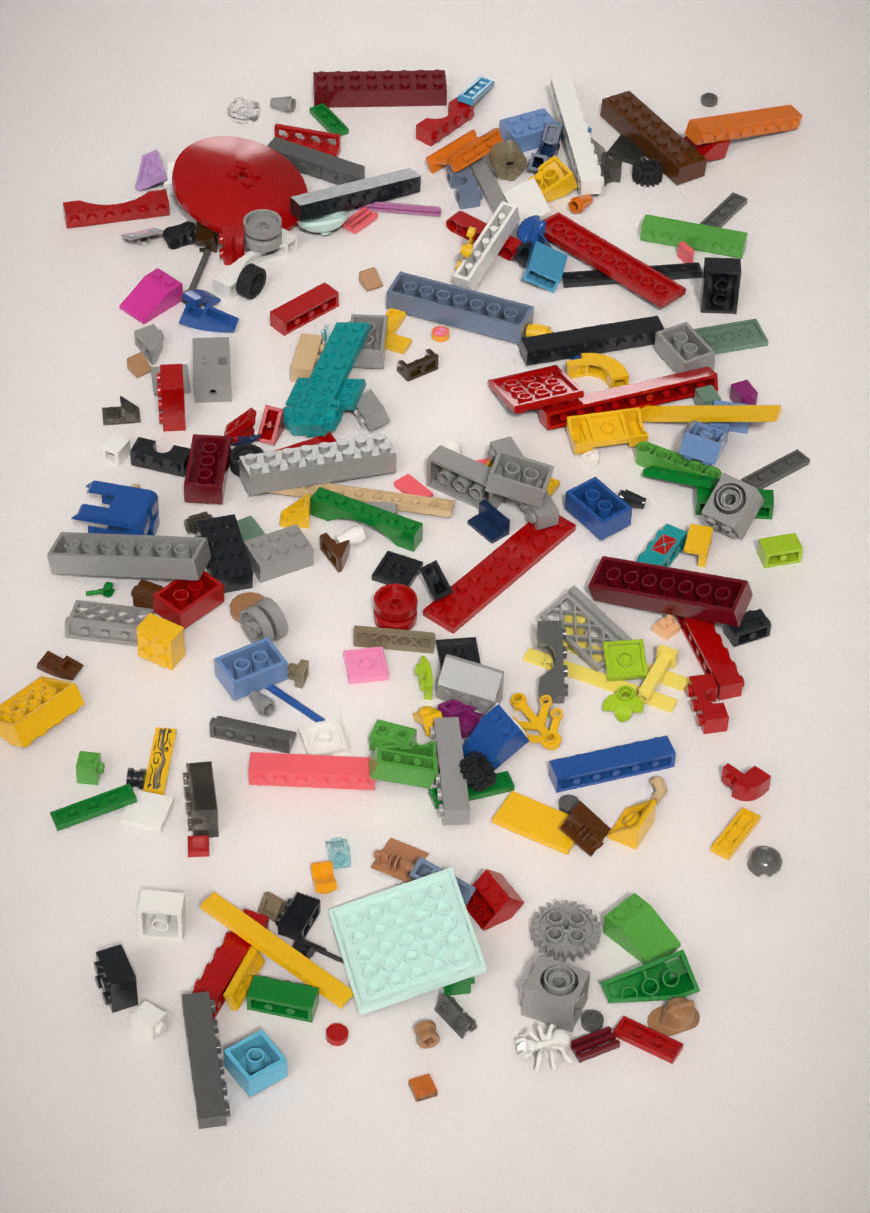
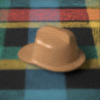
[647,997,700,1036]

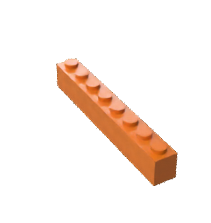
[684,104,803,145]

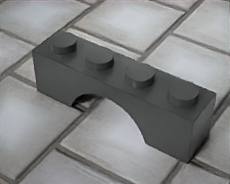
[536,621,568,704]

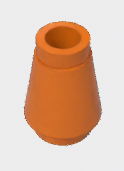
[569,195,593,214]

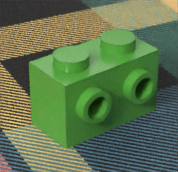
[369,719,417,751]

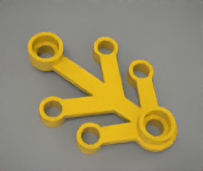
[455,226,477,271]
[510,693,564,751]

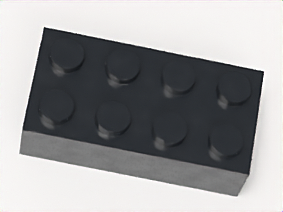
[197,514,253,593]

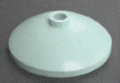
[297,211,349,235]

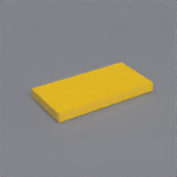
[492,791,576,855]

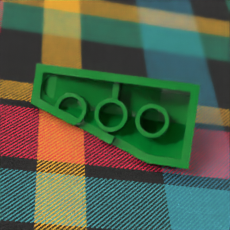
[600,949,700,1004]

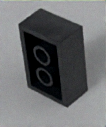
[700,257,741,314]

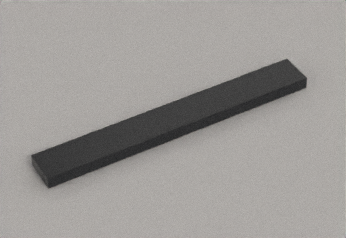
[561,262,703,288]

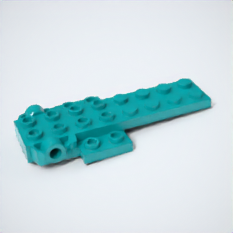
[283,322,371,437]

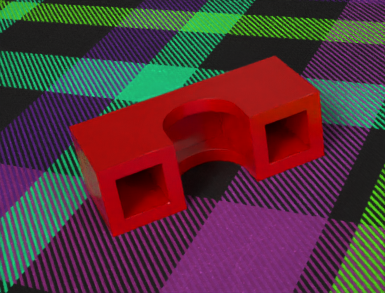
[685,673,729,734]

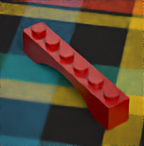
[63,189,170,229]

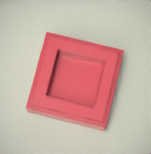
[677,241,694,263]

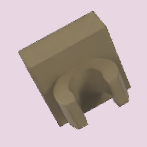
[288,659,309,689]
[258,891,286,922]

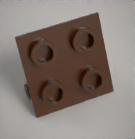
[560,801,611,857]

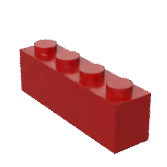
[270,282,339,336]

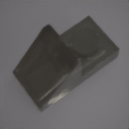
[102,396,141,426]

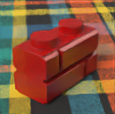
[219,226,245,266]

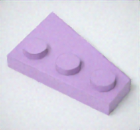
[135,149,168,191]

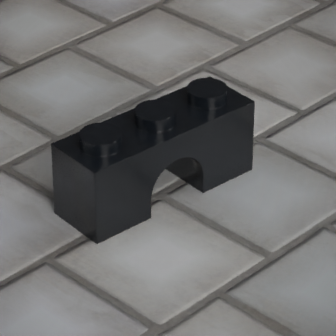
[130,437,190,477]

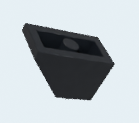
[419,560,453,601]

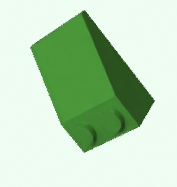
[603,893,681,965]

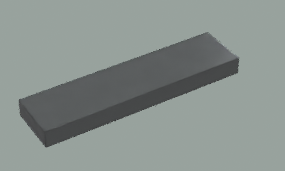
[700,192,748,228]
[741,449,810,489]

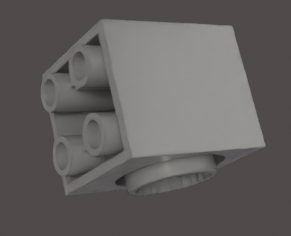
[701,473,765,540]
[520,955,590,1032]

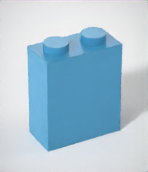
[522,241,568,293]

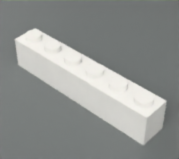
[453,201,520,290]

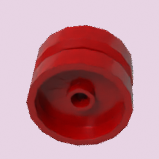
[374,583,418,630]

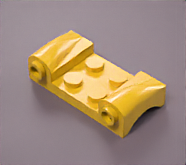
[566,407,649,455]

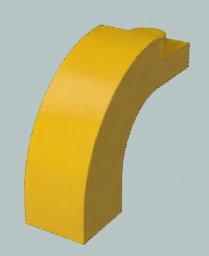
[565,353,629,389]

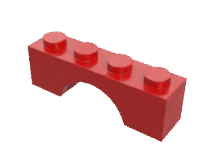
[416,97,475,146]

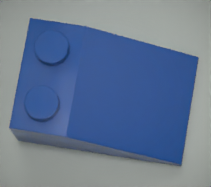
[462,704,529,770]

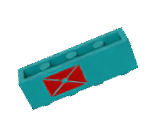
[637,523,687,567]

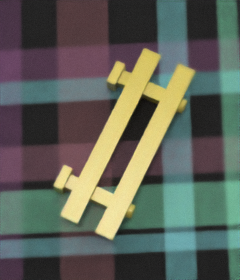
[523,615,689,713]

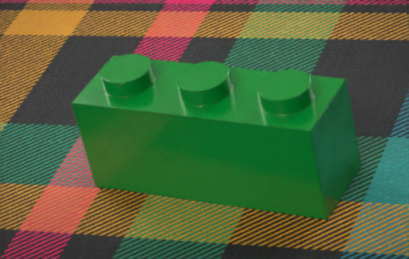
[247,975,319,1023]

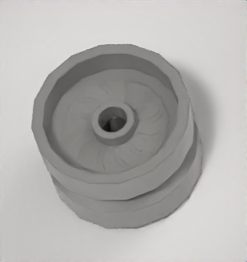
[243,209,282,252]
[239,597,288,643]

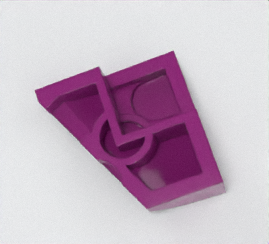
[437,699,483,739]

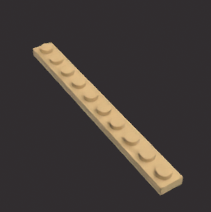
[268,483,455,518]

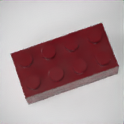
[184,434,231,504]

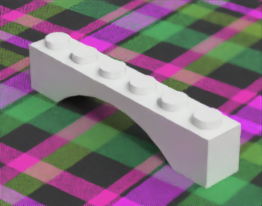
[212,228,298,301]

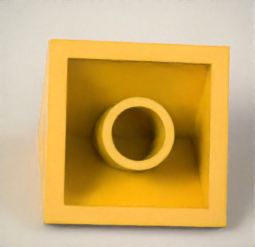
[607,799,656,850]

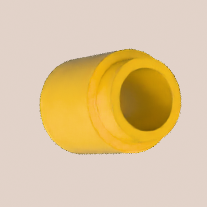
[525,323,553,337]

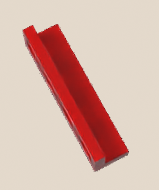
[274,123,341,157]

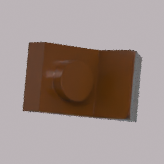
[320,532,350,573]

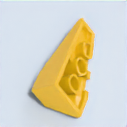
[528,155,578,203]

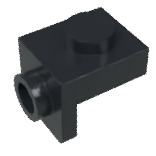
[514,241,532,269]

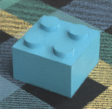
[223,1030,288,1098]

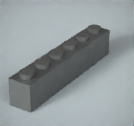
[267,137,365,185]
[182,991,230,1129]

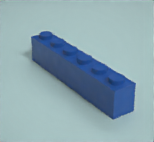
[548,736,676,793]

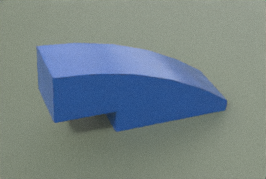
[179,302,239,333]

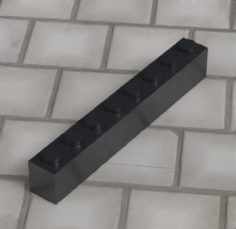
[290,168,421,221]
[520,315,664,366]

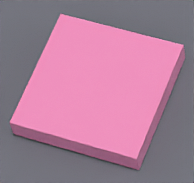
[343,646,389,684]

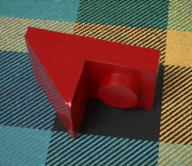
[224,407,257,437]

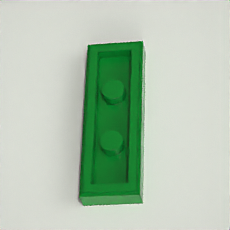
[309,103,349,136]

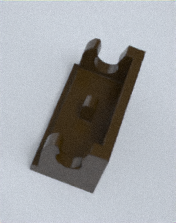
[195,221,219,253]
[397,349,439,382]

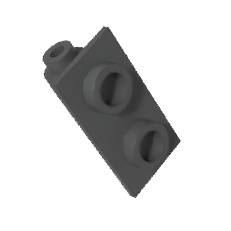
[435,993,477,1039]

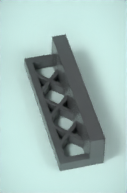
[210,716,297,754]

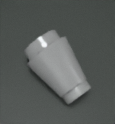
[270,96,296,113]
[249,690,276,717]

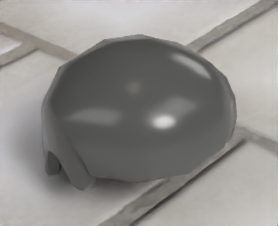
[747,846,783,877]

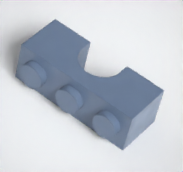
[447,165,483,210]

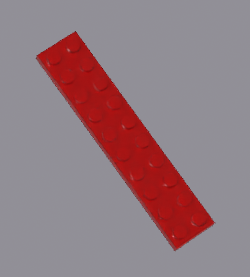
[544,212,686,308]
[423,515,576,634]

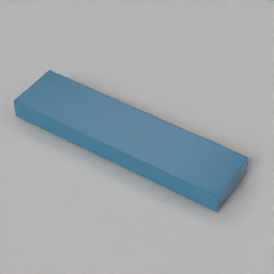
[457,76,495,106]

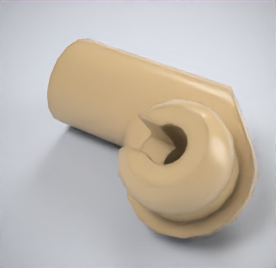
[649,776,667,805]

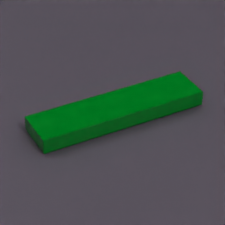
[643,466,720,489]
[428,771,515,809]
[50,783,137,831]

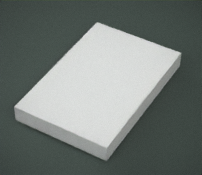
[503,178,553,225]

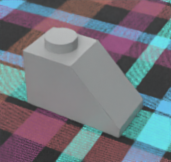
[134,324,164,365]

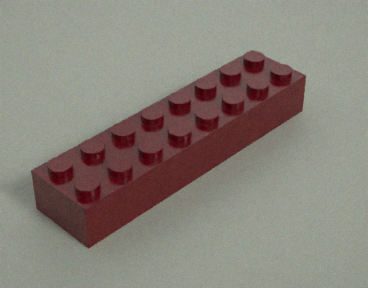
[313,69,447,108]
[588,556,753,627]

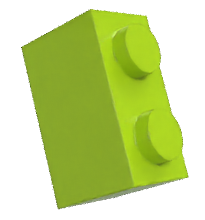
[757,533,803,568]

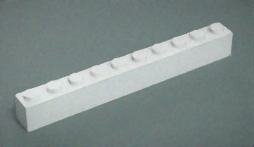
[550,74,604,195]

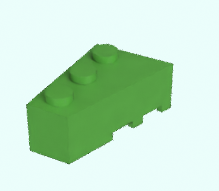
[369,741,438,789]

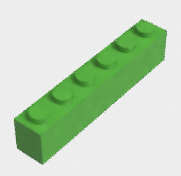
[640,214,748,259]

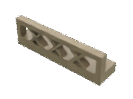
[354,625,436,654]

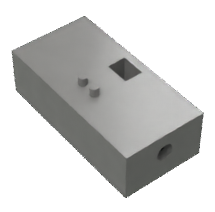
[193,337,232,403]

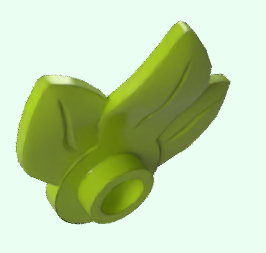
[603,685,644,723]

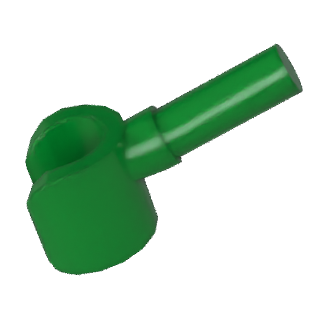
[86,582,115,598]

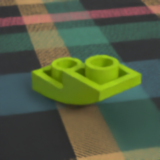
[415,656,433,700]

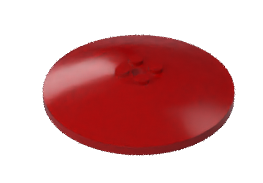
[172,136,308,234]

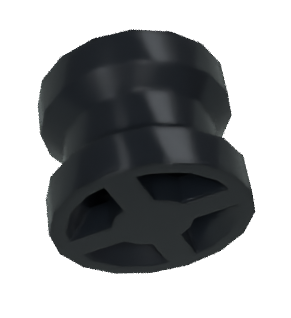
[126,768,146,790]

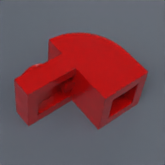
[721,763,771,801]

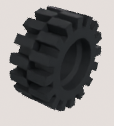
[632,158,663,187]
[459,751,497,792]

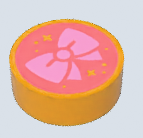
[432,326,450,342]

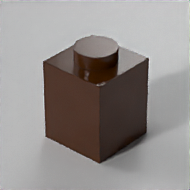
[131,579,163,613]

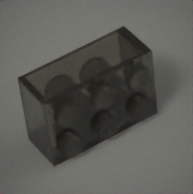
[182,761,219,838]

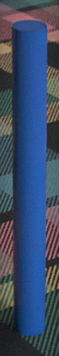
[265,684,325,722]

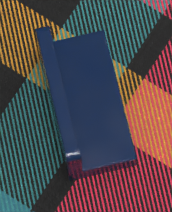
[468,500,510,544]

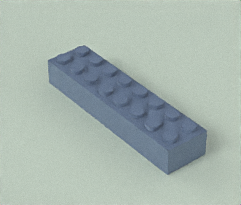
[386,271,534,344]

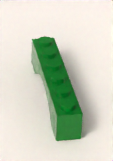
[311,487,423,552]

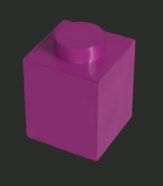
[729,380,758,405]

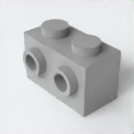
[353,390,390,432]

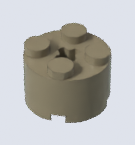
[489,140,528,182]

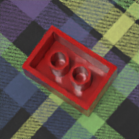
[157,364,186,432]
[153,571,225,629]

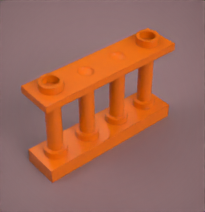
[426,128,504,173]

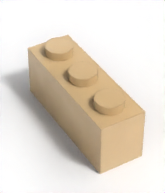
[291,333,326,382]

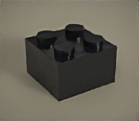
[93,944,138,1013]

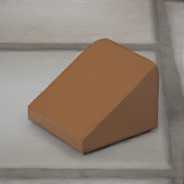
[359,267,383,292]
[127,352,151,378]

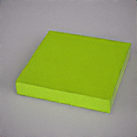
[602,639,648,682]

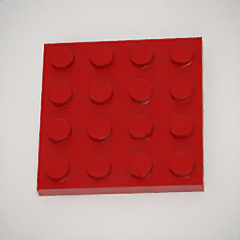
[488,365,584,414]

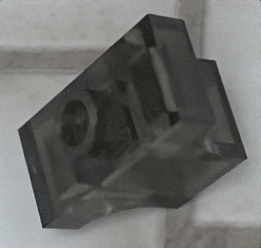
[598,152,623,187]

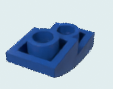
[183,289,221,306]

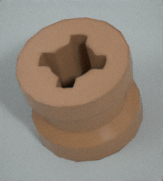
[414,1020,440,1049]

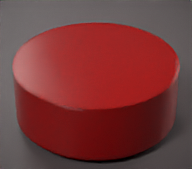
[326,1023,349,1046]

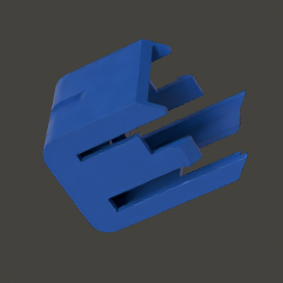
[71,480,160,536]

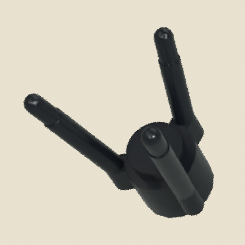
[293,937,344,964]

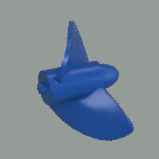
[517,215,552,251]

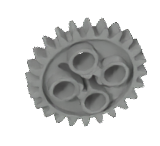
[530,900,602,962]

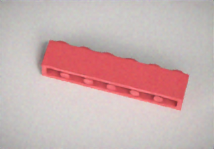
[248,752,375,790]

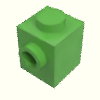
[76,751,104,785]

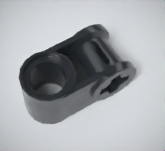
[162,221,196,250]

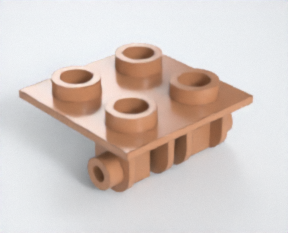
[371,838,429,883]

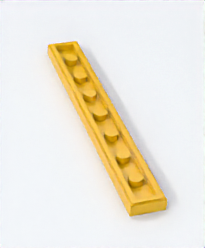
[640,405,782,422]
[200,892,354,1009]

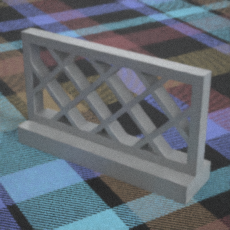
[540,585,632,672]
[65,600,154,646]

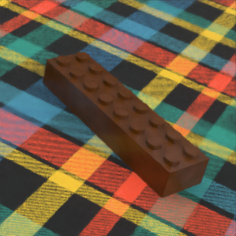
[600,91,707,185]

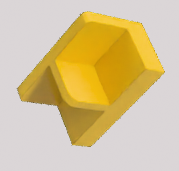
[684,524,713,567]

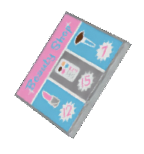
[121,228,163,245]

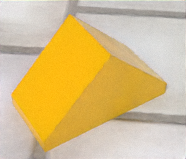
[279,493,311,528]

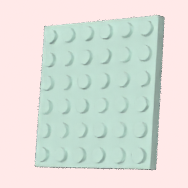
[328,867,488,1016]

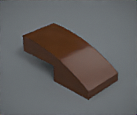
[37,651,84,680]

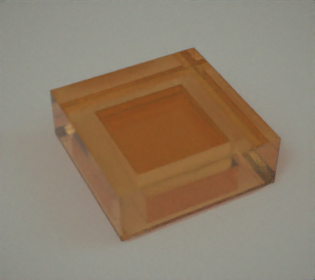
[408,1074,438,1102]

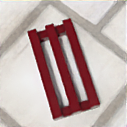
[570,1026,620,1063]

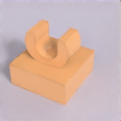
[652,614,680,641]

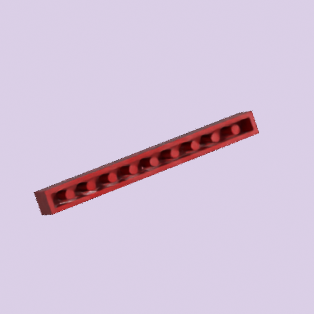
[538,366,718,430]

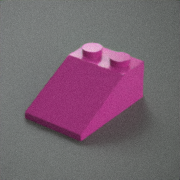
[119,268,183,325]

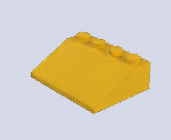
[0,676,85,748]

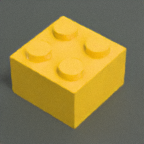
[136,613,185,670]

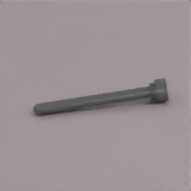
[181,249,211,305]

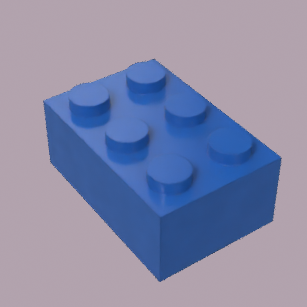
[565,477,632,541]

